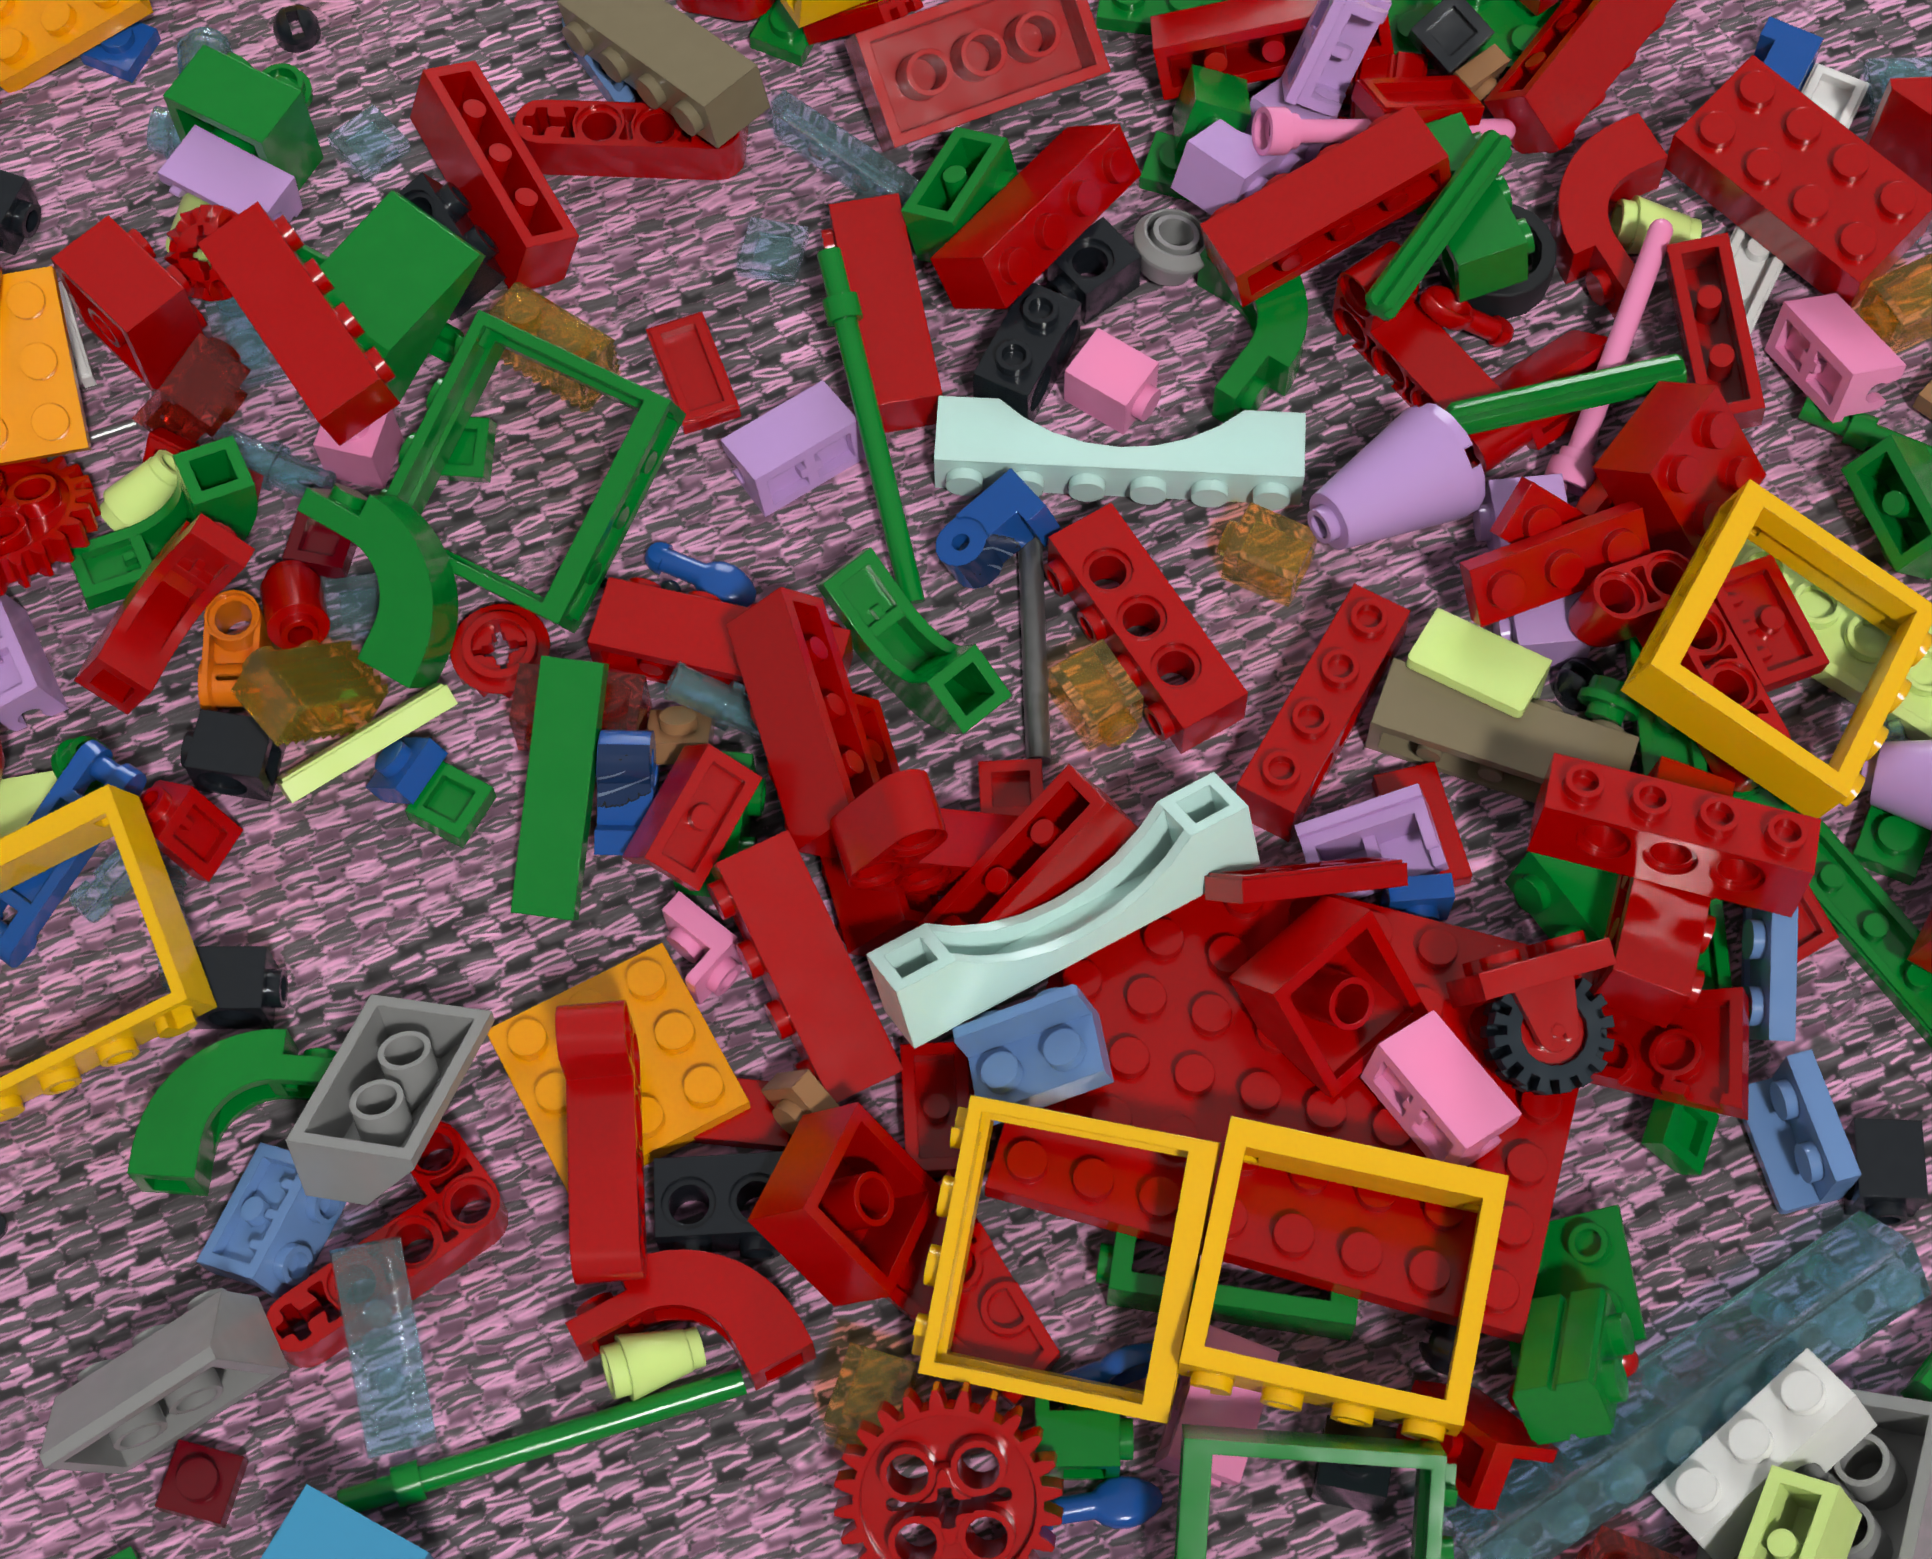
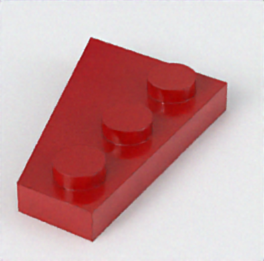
[1590,987,1749,1120]
[886,1171,1061,1407]

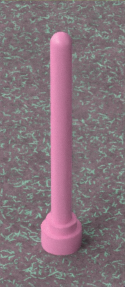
[1252,107,1516,156]
[1544,219,1673,497]

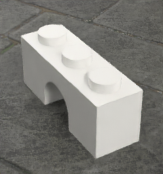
[1651,1348,1877,1559]

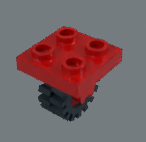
[1445,930,1617,1095]

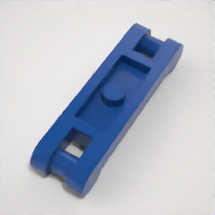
[0,740,147,968]

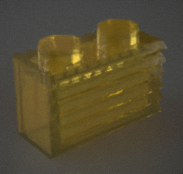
[488,282,621,412]
[231,640,389,747]

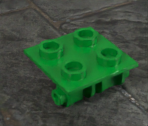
[1508,1205,1647,1368]

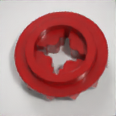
[163,204,239,302]
[450,604,552,699]

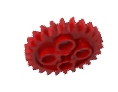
[0,456,101,596]
[834,1381,1064,1559]

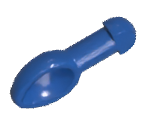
[644,542,756,607]
[1049,1343,1153,1409]
[1045,1475,1163,1530]

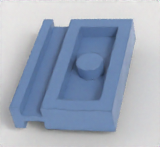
[1741,906,1798,1041]

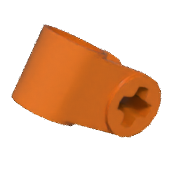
[198,590,273,713]

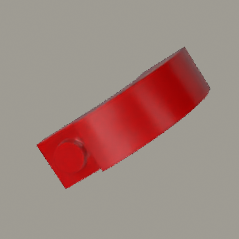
[1550,113,1668,319]
[74,513,255,715]
[565,1249,816,1391]

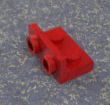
[1714,555,1830,692]

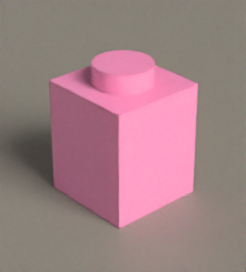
[1064,328,1161,435]
[313,409,403,489]

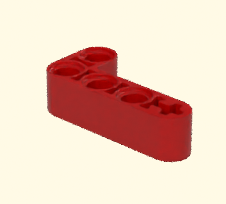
[514,99,749,180]
[1332,241,1532,475]
[1568,550,1791,793]
[829,769,1019,896]
[555,1000,647,1285]
[266,1121,508,1368]

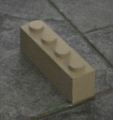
[557,0,770,149]
[1365,658,1640,803]

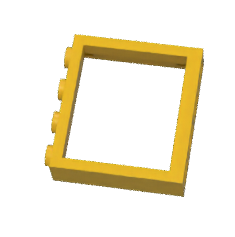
[1620,479,1932,818]
[0,784,217,1122]
[911,1095,1221,1424]
[1178,1116,1509,1442]

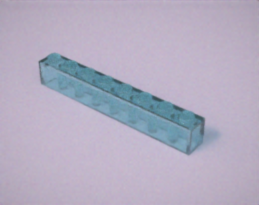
[1442,1210,1931,1559]

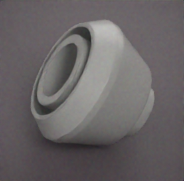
[1133,208,1205,286]

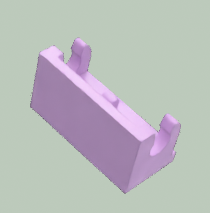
[1281,0,1392,116]
[157,125,303,222]
[720,380,866,517]
[0,594,69,731]
[1294,783,1449,900]

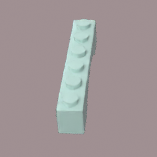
[934,396,1306,511]
[866,772,1260,1049]

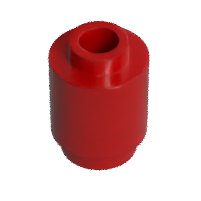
[260,560,330,651]

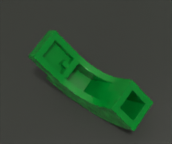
[1197,248,1308,423]
[69,435,258,610]
[297,483,458,689]
[816,547,1012,735]
[127,1029,337,1196]

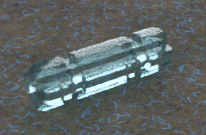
[69,849,165,923]

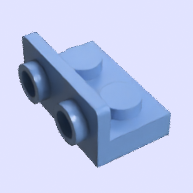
[952,984,1114,1126]
[1742,1049,1862,1214]
[196,1142,347,1300]

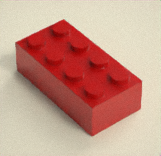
[844,0,1111,153]
[1665,55,1932,308]

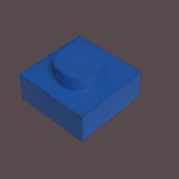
[80,22,161,83]
[365,737,448,804]
[1380,873,1455,921]

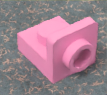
[662,891,742,1005]

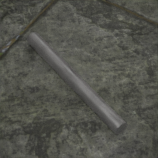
[1018,537,1051,765]

